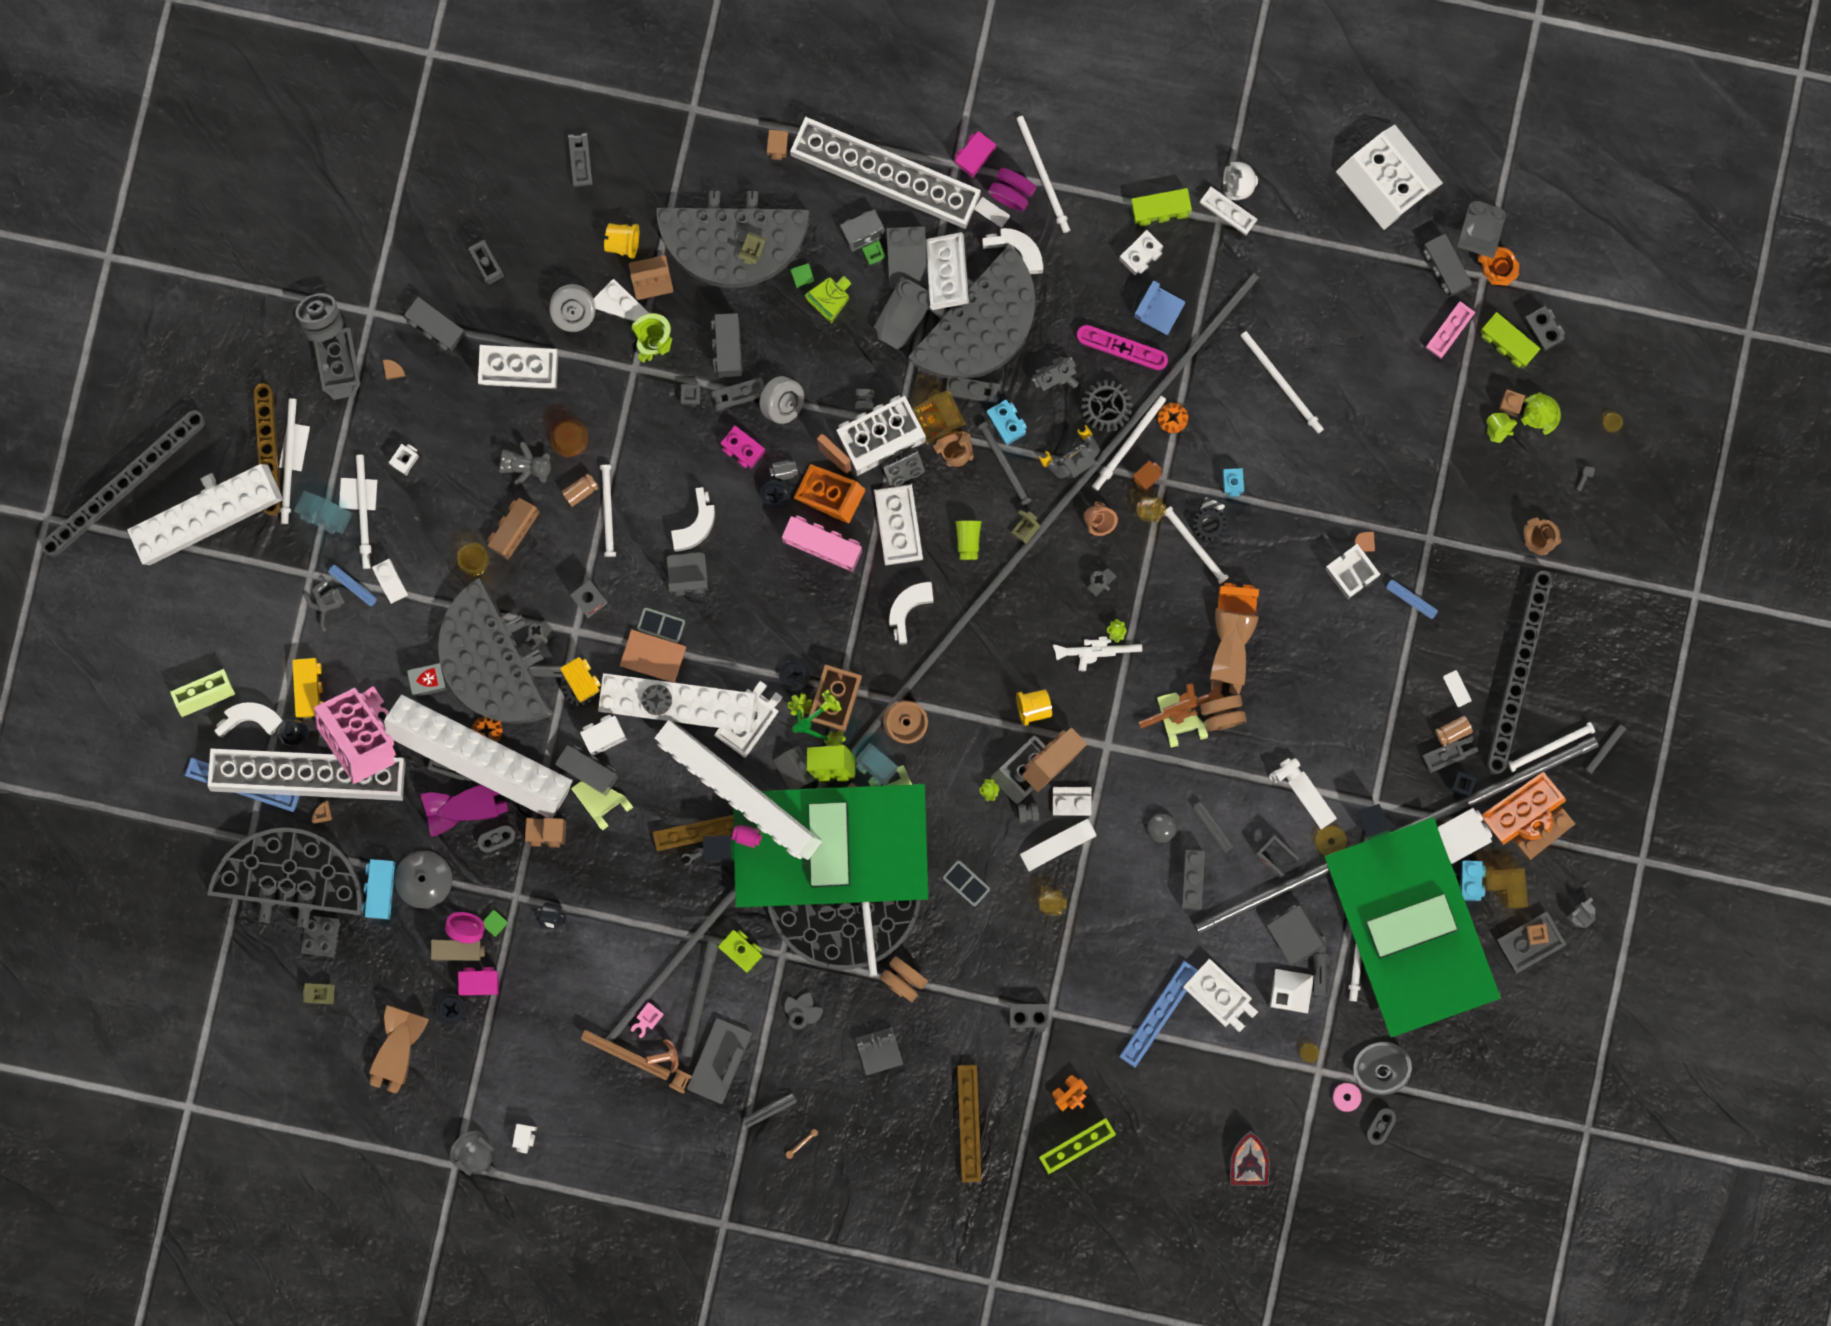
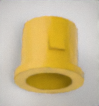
[604,223,640,258]
[1016,690,1052,726]

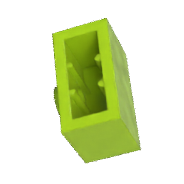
[718,930,763,973]

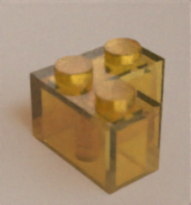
[1484,868,1528,909]

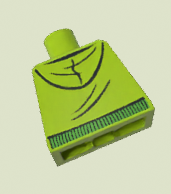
[805,276,851,323]

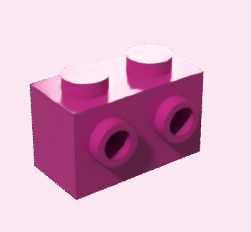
[954,131,996,178]
[721,426,766,469]
[458,967,499,995]

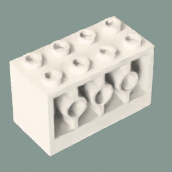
[478,345,558,389]
[836,395,926,476]

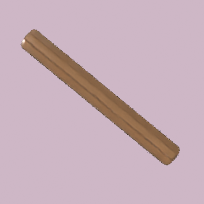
[581,1030,670,1080]

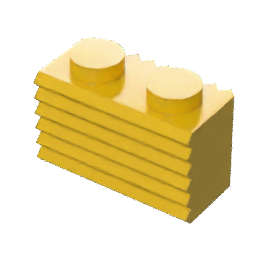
[560,657,601,703]

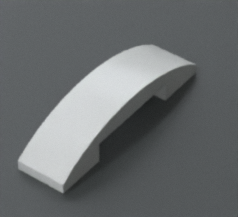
[1020,819,1097,871]

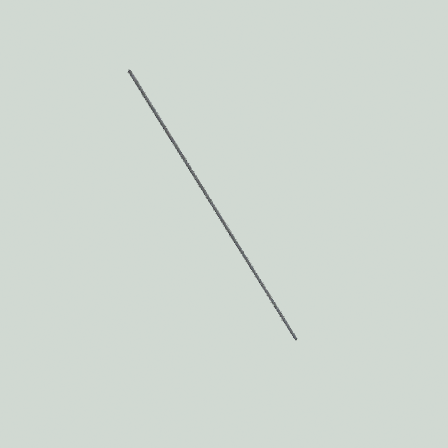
[606,273,1259,1042]

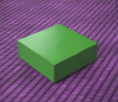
[861,240,887,266]
[791,263,815,288]
[483,910,508,937]

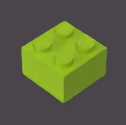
[807,745,855,783]

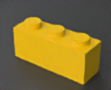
[292,658,324,719]

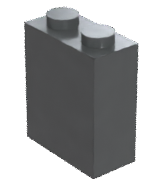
[1267,905,1326,966]

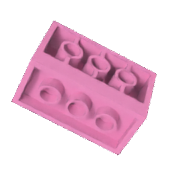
[314,688,396,784]

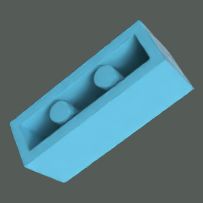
[362,859,395,920]

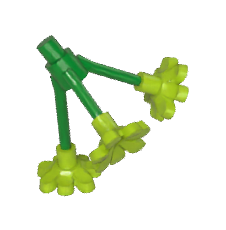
[787,690,846,746]

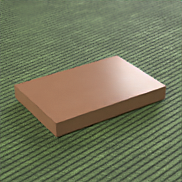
[620,630,686,683]

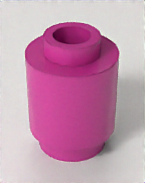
[732,824,762,848]

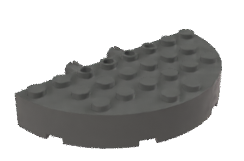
[657,191,810,288]
[908,244,1035,379]
[438,578,553,724]
[207,828,364,928]
[768,900,921,970]

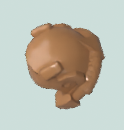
[933,431,973,467]
[1523,517,1561,556]

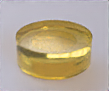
[1603,413,1623,432]
[1300,1043,1319,1063]

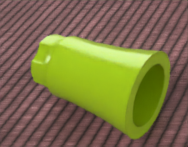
[955,521,982,560]

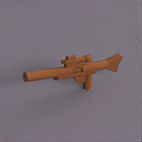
[1139,683,1225,729]

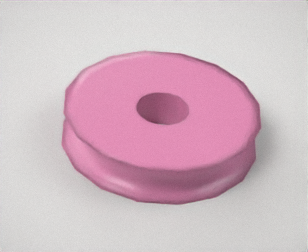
[1333,1083,1361,1112]

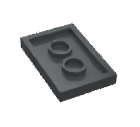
[1496,912,1566,974]

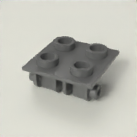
[880,447,925,487]
[301,916,341,958]
[855,1027,903,1076]

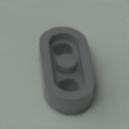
[478,826,516,853]
[1367,1109,1396,1145]

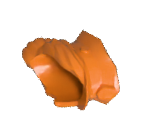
[1477,246,1519,286]

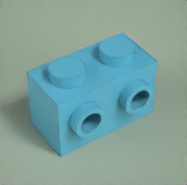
[986,400,1027,446]
[1460,861,1486,901]

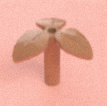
[646,1040,678,1073]

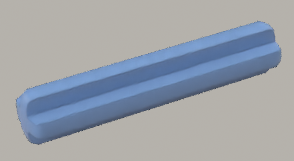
[328,565,377,607]
[1386,580,1438,619]

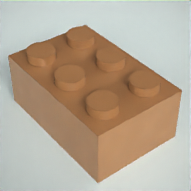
[809,665,862,732]
[1022,727,1087,792]

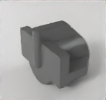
[1087,567,1117,596]
[524,621,553,651]
[1566,897,1596,928]

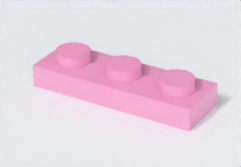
[1426,302,1475,359]

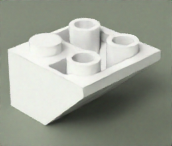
[1270,969,1314,1014]

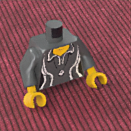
[1039,425,1100,478]

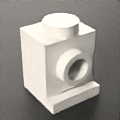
[389,444,419,476]
[512,1124,537,1153]

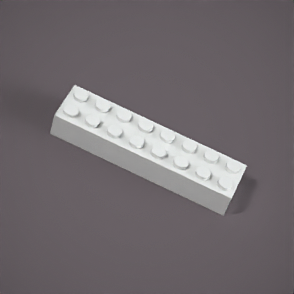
[127,464,283,565]
[598,673,758,732]

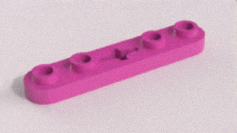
[1077,325,1168,371]

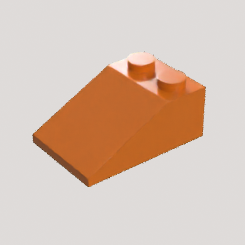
[794,464,866,523]

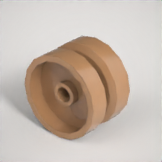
[1200,695,1247,732]
[882,700,928,744]
[879,956,928,1003]

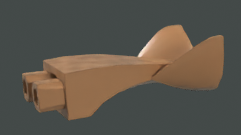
[1210,608,1259,694]
[370,1005,429,1094]

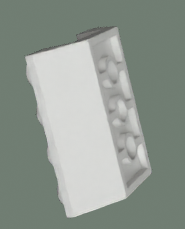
[1336,125,1443,230]

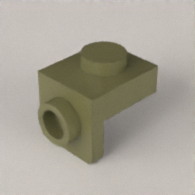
[738,232,767,264]
[1011,510,1041,544]
[303,983,335,1004]

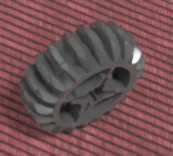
[1081,380,1133,432]

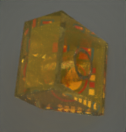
[912,390,966,445]

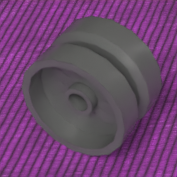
[295,293,344,342]

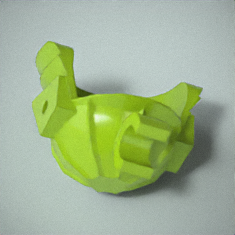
[632,313,672,362]
[1521,392,1561,435]

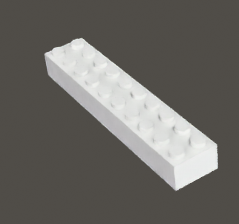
[790,117,981,229]
[383,694,572,818]
[655,720,822,860]
[208,749,405,801]

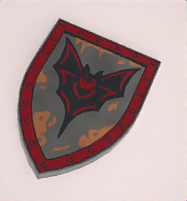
[1230,1131,1269,1186]

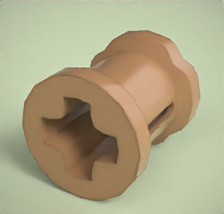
[669,1069,692,1094]

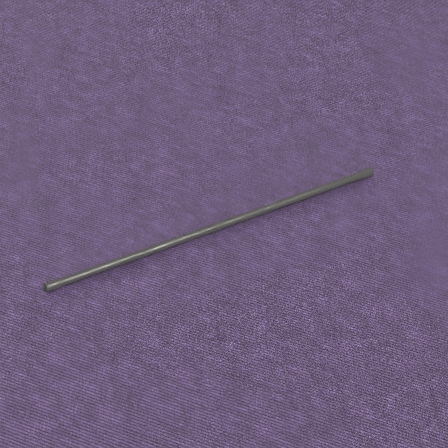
[1194,736,1599,934]

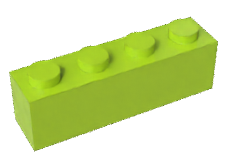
[1039,1118,1116,1174]

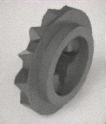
[641,684,672,715]

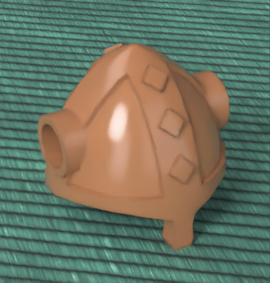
[1084,502,1118,536]

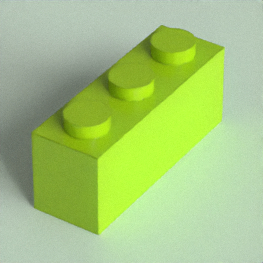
[1131,188,1192,226]
[1480,312,1540,369]

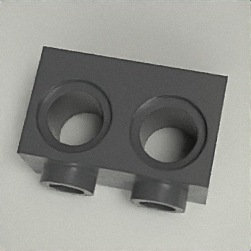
[1523,306,1565,352]
[1010,1004,1049,1032]

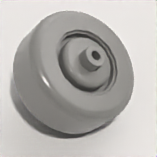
[549,284,595,332]
[760,376,804,424]

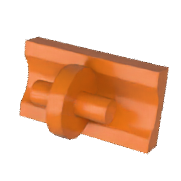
[1052,1075,1088,1111]

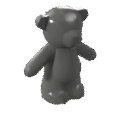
[499,442,551,486]

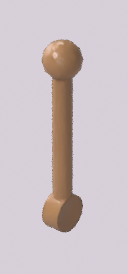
[786,1129,818,1159]

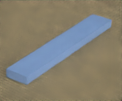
[185,758,300,812]
[1119,961,1198,1068]

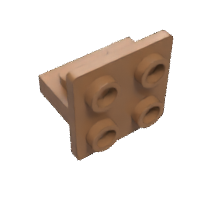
[629,255,673,300]

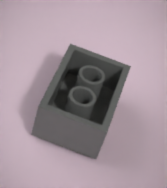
[711,313,742,377]

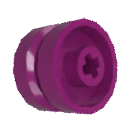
[988,168,1037,212]

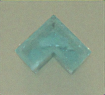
[294,491,352,534]
[855,743,899,786]

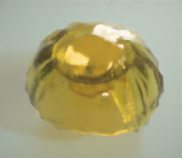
[457,542,490,575]

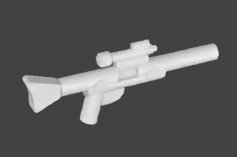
[1053,637,1142,671]

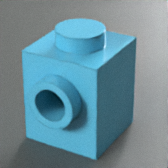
[1222,468,1244,497]

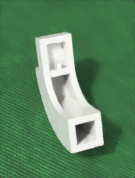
[982,228,1043,274]
[671,487,715,552]
[889,582,933,645]
[214,703,284,738]

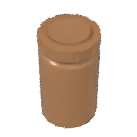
[561,473,599,507]
[1435,716,1473,747]

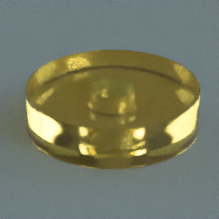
[1315,826,1347,856]

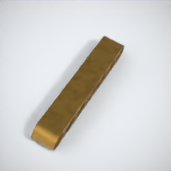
[254,383,281,516]

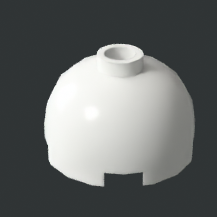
[1223,162,1258,200]

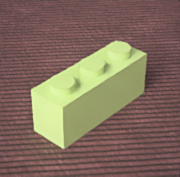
[170,669,235,717]

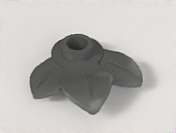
[785,993,823,1030]

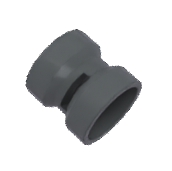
[855,389,874,411]
[1018,802,1039,823]

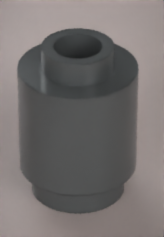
[769,459,798,481]

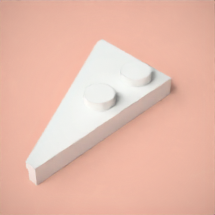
[594,279,650,321]

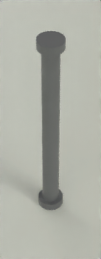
[977,422,1032,506]

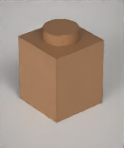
[767,130,789,160]
[1498,390,1525,417]

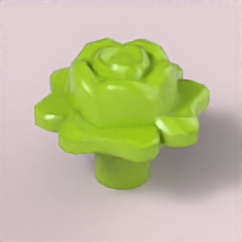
[1107,619,1126,642]
[979,779,999,801]

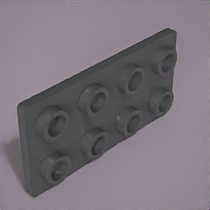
[687,1018,752,1104]

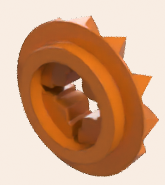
[1158,403,1188,433]
[472,716,502,742]

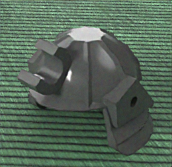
[450,1131,496,1176]

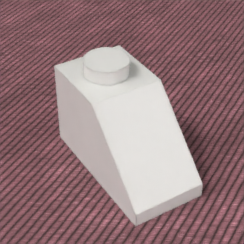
[372,559,408,604]

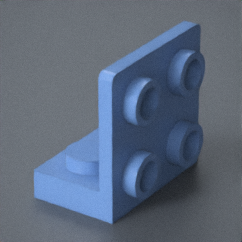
[1134,281,1185,335]

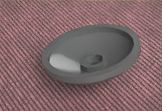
[394,851,453,908]
[1353,1042,1412,1095]

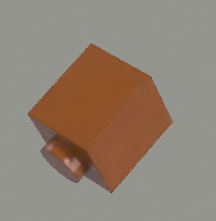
[1132,460,1162,492]

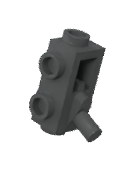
[1031,357,1079,391]

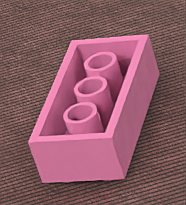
[782,516,862,572]

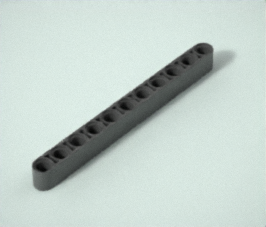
[41,410,205,557]
[1487,571,1552,774]

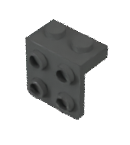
[667,552,708,596]

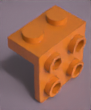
[1218,583,1259,614]

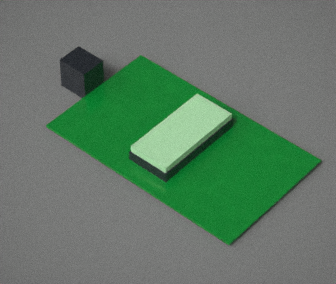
[703,784,928,908]
[1324,804,1501,1038]

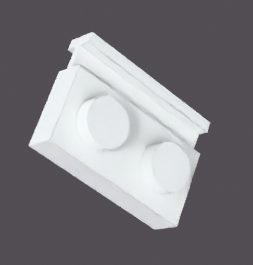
[1053,787,1091,816]

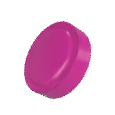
[445,912,485,943]

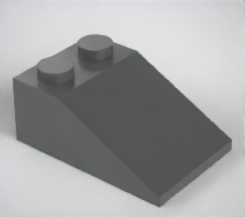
[887,227,927,289]
[991,735,1045,805]

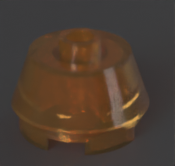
[550,419,588,457]

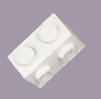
[1119,230,1163,275]

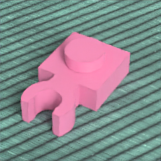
[363,686,389,721]
[631,1002,664,1038]

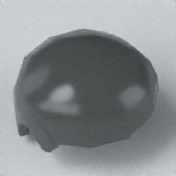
[1147,813,1178,843]

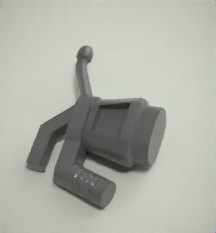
[304,579,346,632]

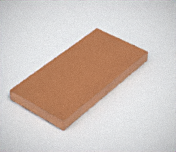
[817,434,851,476]

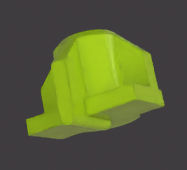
[1486,413,1517,443]

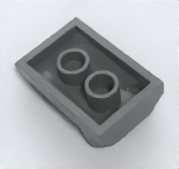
[1457,201,1506,259]
[874,277,930,350]
[314,328,361,400]

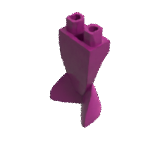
[420,785,509,837]

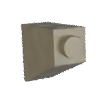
[431,940,485,961]

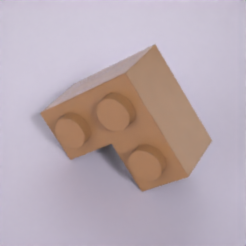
[525,818,566,848]

